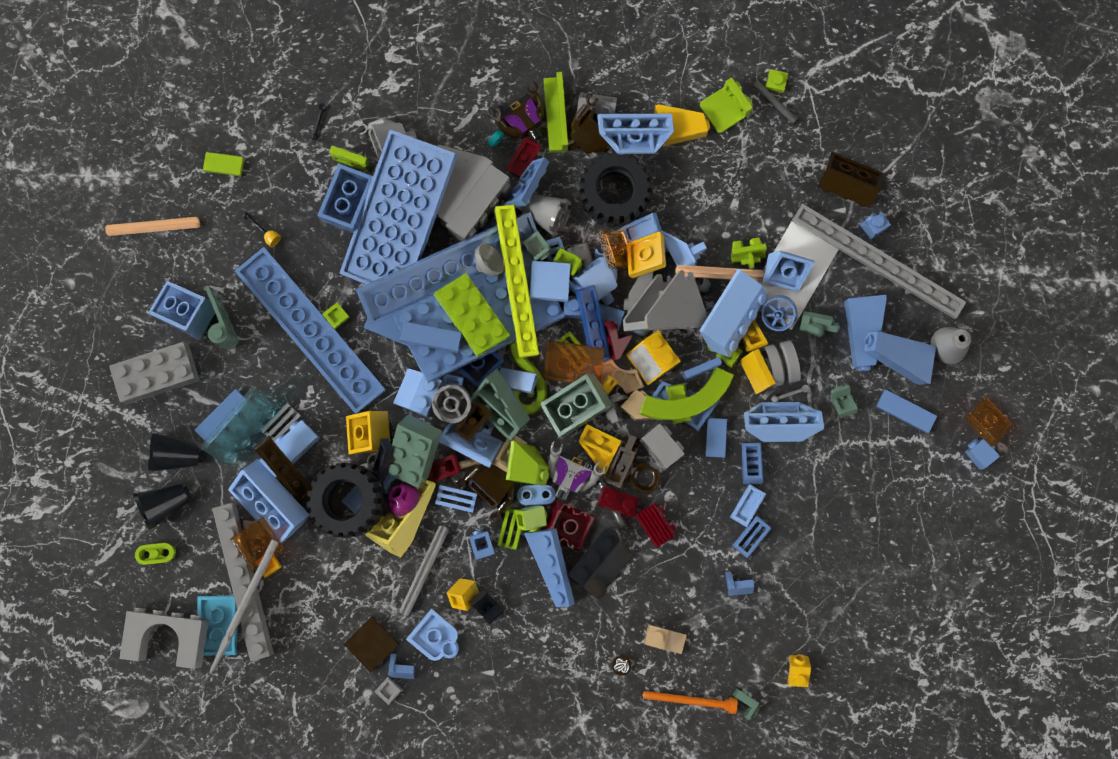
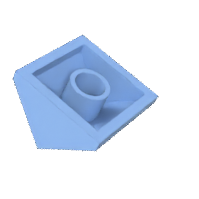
[763,250,815,292]

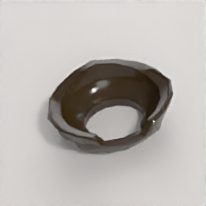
[629,462,661,493]

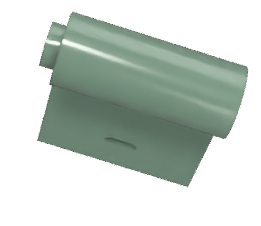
[205,286,238,350]

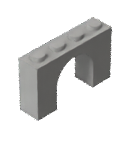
[119,607,209,669]

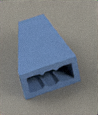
[844,295,887,372]
[864,331,936,385]

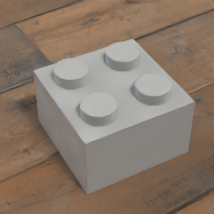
[640,424,684,471]

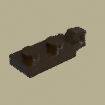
[605,435,640,489]

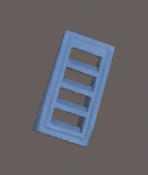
[742,443,763,484]

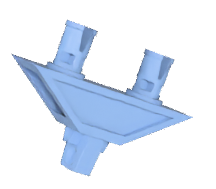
[661,231,707,283]

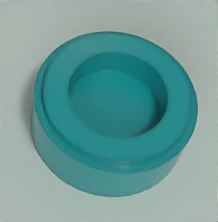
[487,129,504,148]

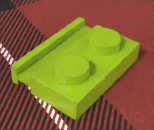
[329,145,371,172]

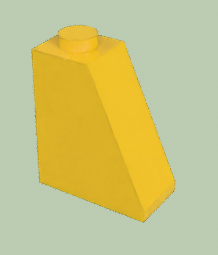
[654,105,710,146]

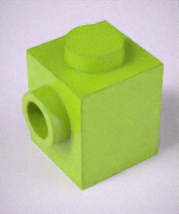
[515,505,547,532]

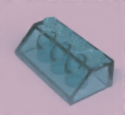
[200,387,277,465]

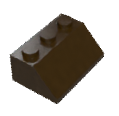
[818,152,884,208]

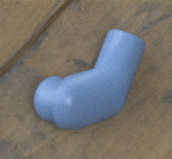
[382,473,398,494]

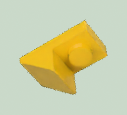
[742,320,768,352]

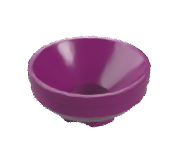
[387,483,420,516]

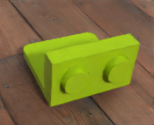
[700,77,753,133]

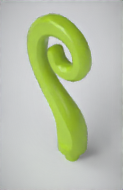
[508,342,547,415]

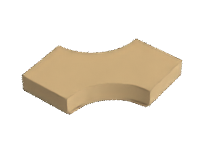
[594,359,644,395]

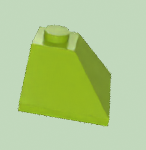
[506,441,549,486]

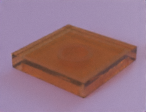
[598,230,628,269]
[964,396,1013,447]
[230,517,284,571]

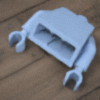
[569,246,617,305]

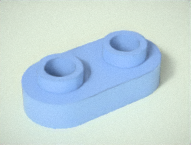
[517,485,556,505]

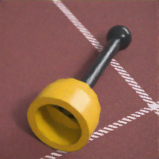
[242,212,281,247]

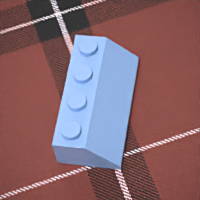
[699,269,768,358]
[228,459,310,546]

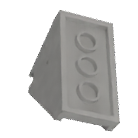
[438,145,493,229]
[623,270,708,331]

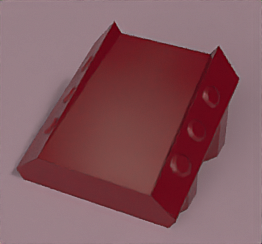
[542,500,594,552]

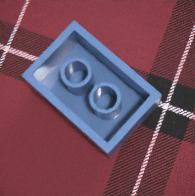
[317,164,373,233]

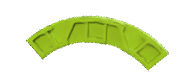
[639,367,734,420]

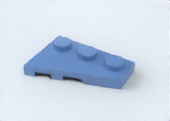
[498,157,549,208]

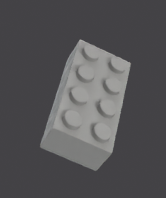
[446,164,511,242]
[109,342,200,405]

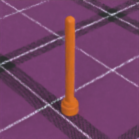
[642,691,738,714]

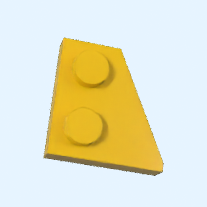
[578,424,621,474]

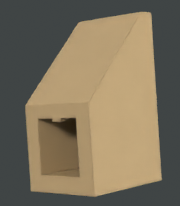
[620,389,654,421]

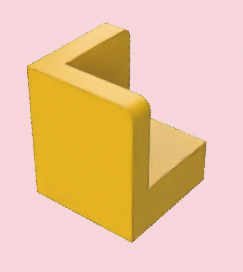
[447,578,479,611]

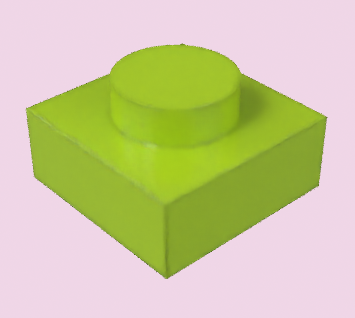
[765,69,788,93]
[323,302,350,329]

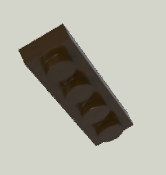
[253,435,313,503]

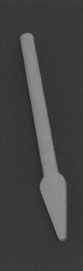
[209,539,279,674]

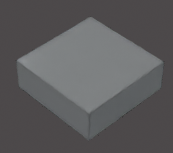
[374,676,403,705]

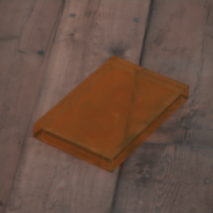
[543,340,605,383]

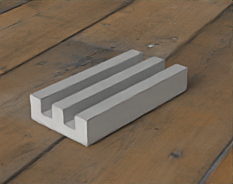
[260,403,302,442]

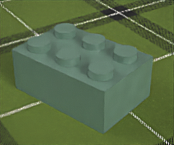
[540,373,613,437]
[387,415,442,488]

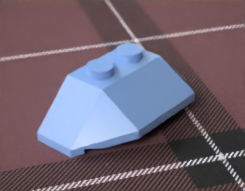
[597,114,674,154]
[744,402,824,442]

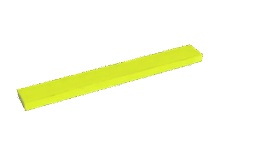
[494,205,539,358]

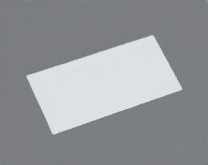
[757,221,839,330]

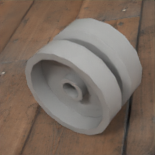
[762,340,801,387]

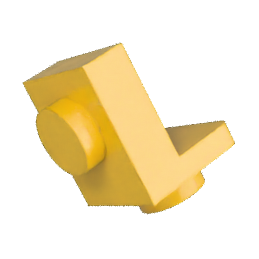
[788,654,811,687]

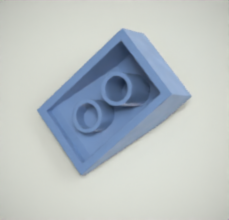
[148,281,215,340]

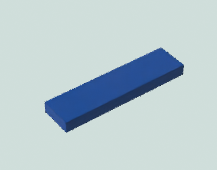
[575,285,611,365]

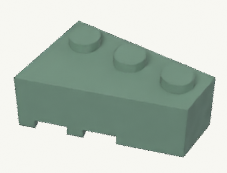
[471,368,530,440]

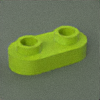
[135,543,176,565]

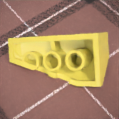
[365,480,436,557]

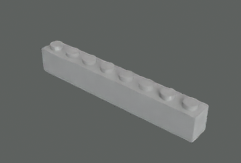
[212,503,274,662]

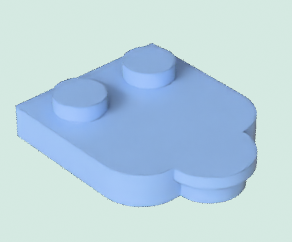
[406,608,459,661]

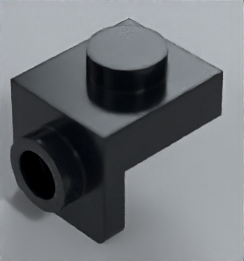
[469,589,503,624]

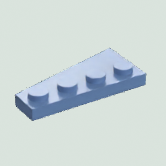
[524,529,575,607]

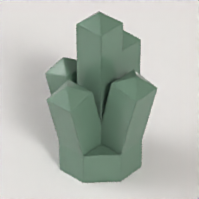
[800,311,840,337]

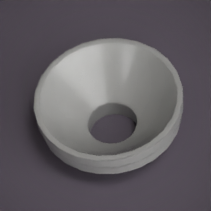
[474,243,504,276]

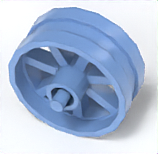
[761,295,797,331]

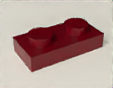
[506,137,542,178]
[597,486,639,518]

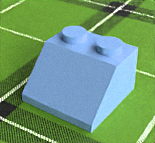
[393,368,443,418]

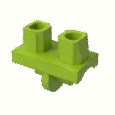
[731,238,767,269]

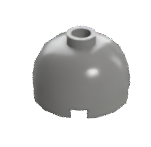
[432,384,472,423]

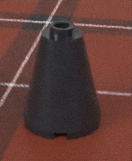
[148,433,203,472]
[133,484,191,530]

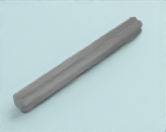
[399,525,449,616]

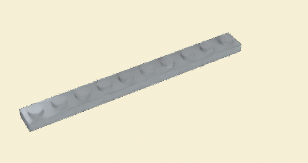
[792,204,966,319]

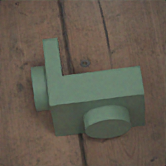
[522,231,552,261]
[831,385,858,419]
[733,688,759,720]

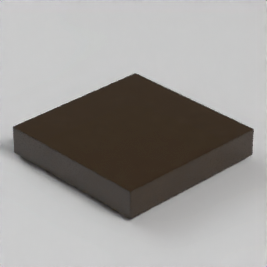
[343,616,399,673]

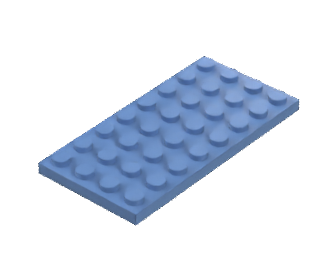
[340,129,458,284]
[392,251,565,383]

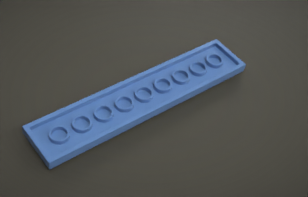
[355,211,537,326]
[235,247,386,414]

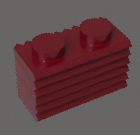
[635,503,677,548]

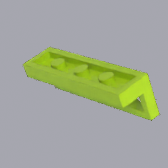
[543,72,568,153]

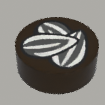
[612,655,632,676]

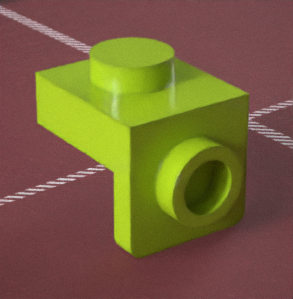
[552,247,583,276]

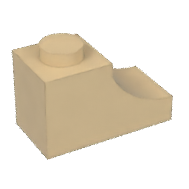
[643,624,687,654]

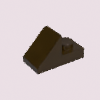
[453,401,492,444]

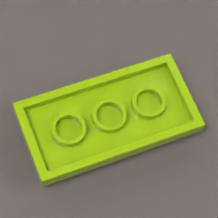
[434,273,510,357]

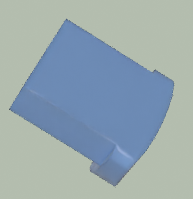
[725,572,754,596]
[388,653,415,679]

